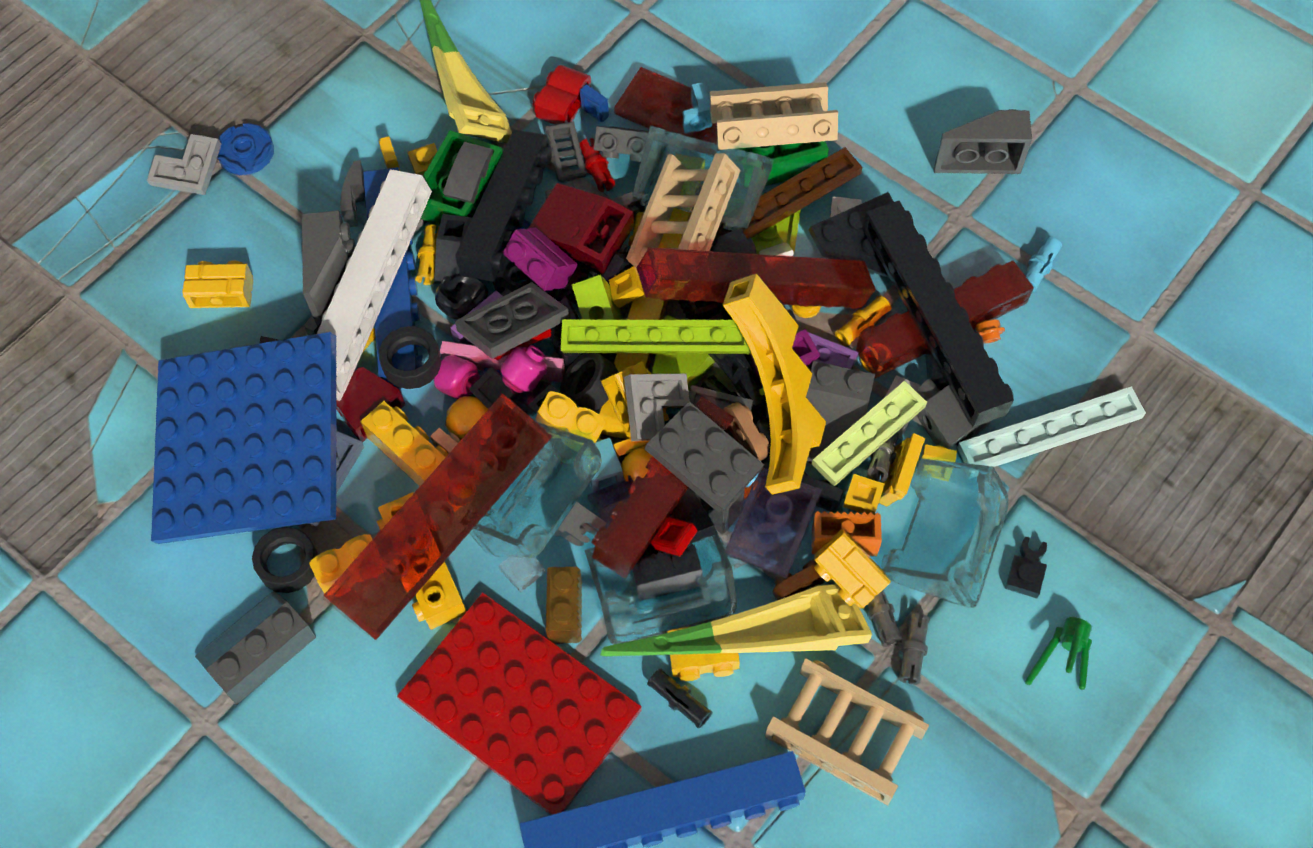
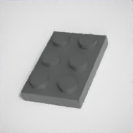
[455,282,569,359]
[645,401,764,514]

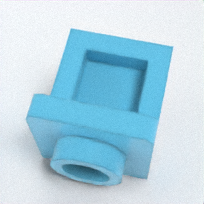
[683,82,712,133]

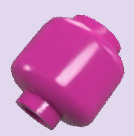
[500,345,547,393]
[434,355,480,399]

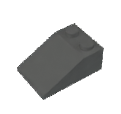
[934,109,1032,174]
[302,210,356,325]
[806,361,875,473]

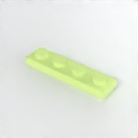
[812,381,927,486]

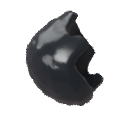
[435,274,488,320]

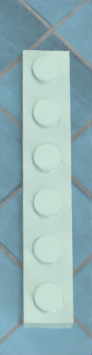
[957,386,1146,475]

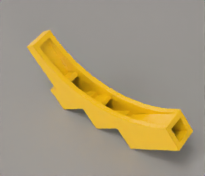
[723,274,826,495]

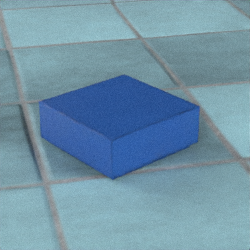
[580,84,609,123]

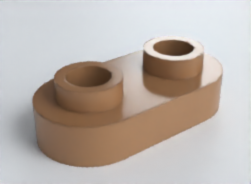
[723,402,770,461]

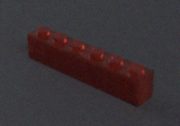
[856,261,1034,378]
[591,397,734,579]

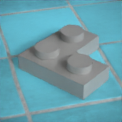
[147,134,221,195]
[624,374,690,441]

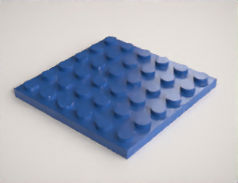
[151,332,336,544]

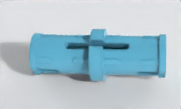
[1018,236,1062,293]

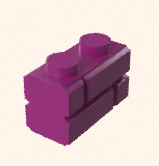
[503,227,577,291]

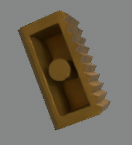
[546,567,582,644]

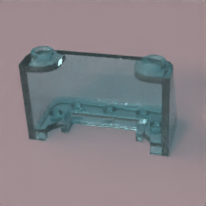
[632,126,774,231]
[461,421,602,558]
[881,458,1009,608]
[584,517,737,645]

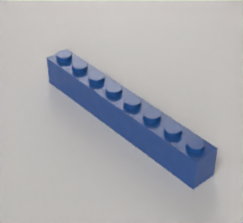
[363,167,424,389]
[519,751,806,848]

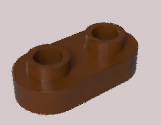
[772,559,826,600]

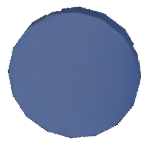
[217,123,274,175]

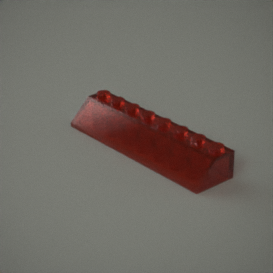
[323,393,553,640]

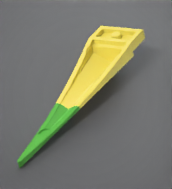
[420,0,512,143]
[600,584,872,656]

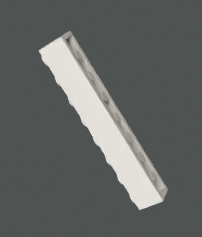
[317,169,432,401]

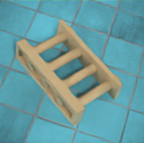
[710,82,838,150]
[626,153,741,277]
[765,658,929,806]

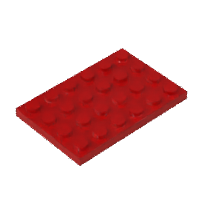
[397,592,642,815]

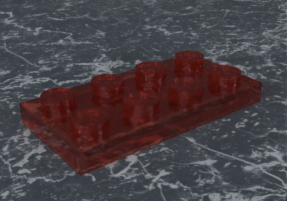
[614,67,719,156]

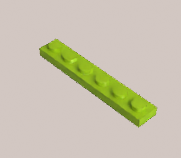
[561,319,751,354]

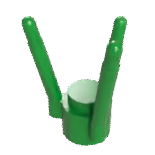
[1025,617,1092,690]

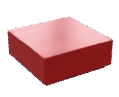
[651,517,698,557]

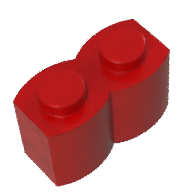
[532,64,591,125]

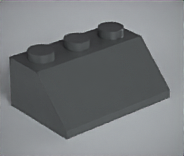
[195,591,316,705]

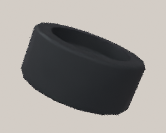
[379,326,441,389]
[560,353,618,411]
[252,527,318,593]

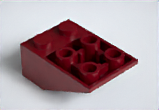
[529,183,634,274]

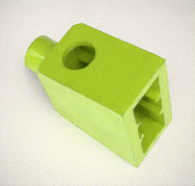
[572,275,623,320]

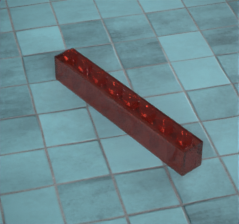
[636,247,876,309]

